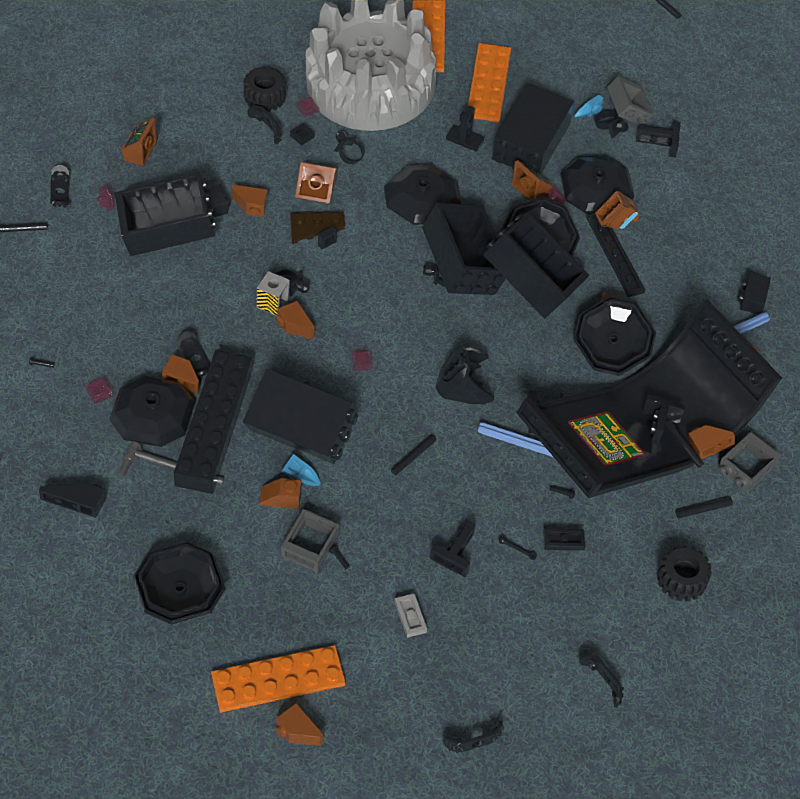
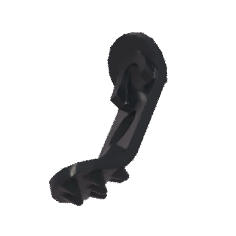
[247,105,282,145]
[50,164,69,208]
[177,330,210,378]
[579,654,624,708]
[443,720,504,754]

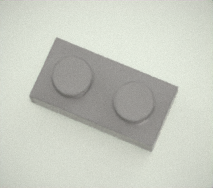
[394,594,427,638]

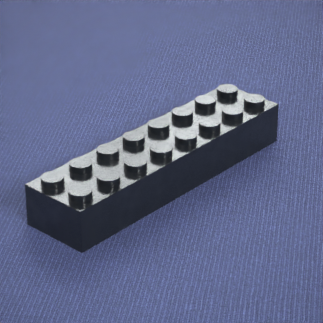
[174,350,253,494]

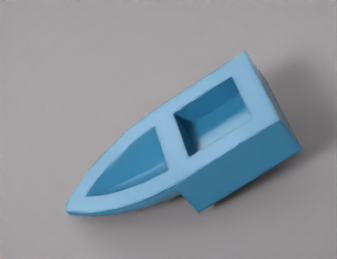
[574,94,603,118]
[281,454,321,486]

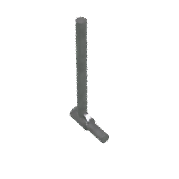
[117,441,225,485]

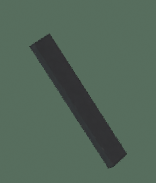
[586,213,645,297]

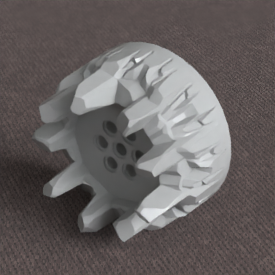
[306,0,436,131]

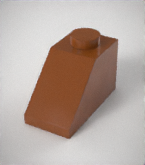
[232,185,268,217]
[276,301,315,339]
[162,355,200,394]
[689,425,735,460]
[259,478,301,509]
[275,704,323,746]

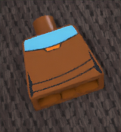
[595,191,639,229]

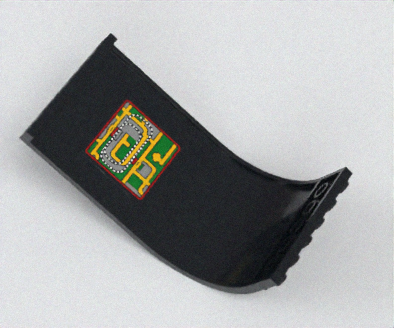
[516,299,782,498]

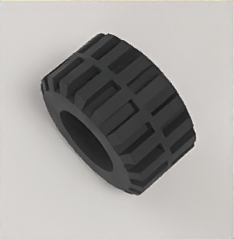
[244,67,286,112]
[657,545,712,602]

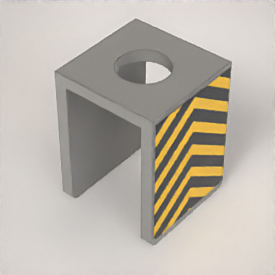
[257,271,290,316]

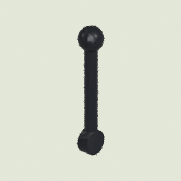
[499,536,537,560]

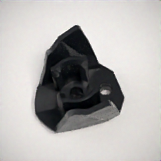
[435,347,494,405]

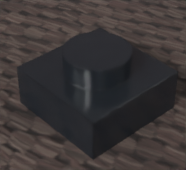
[290,123,314,146]
[318,227,337,249]

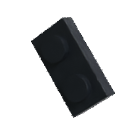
[543,528,585,551]

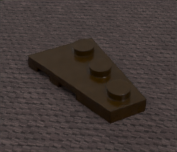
[290,212,345,244]

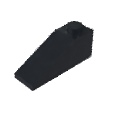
[39,483,106,518]

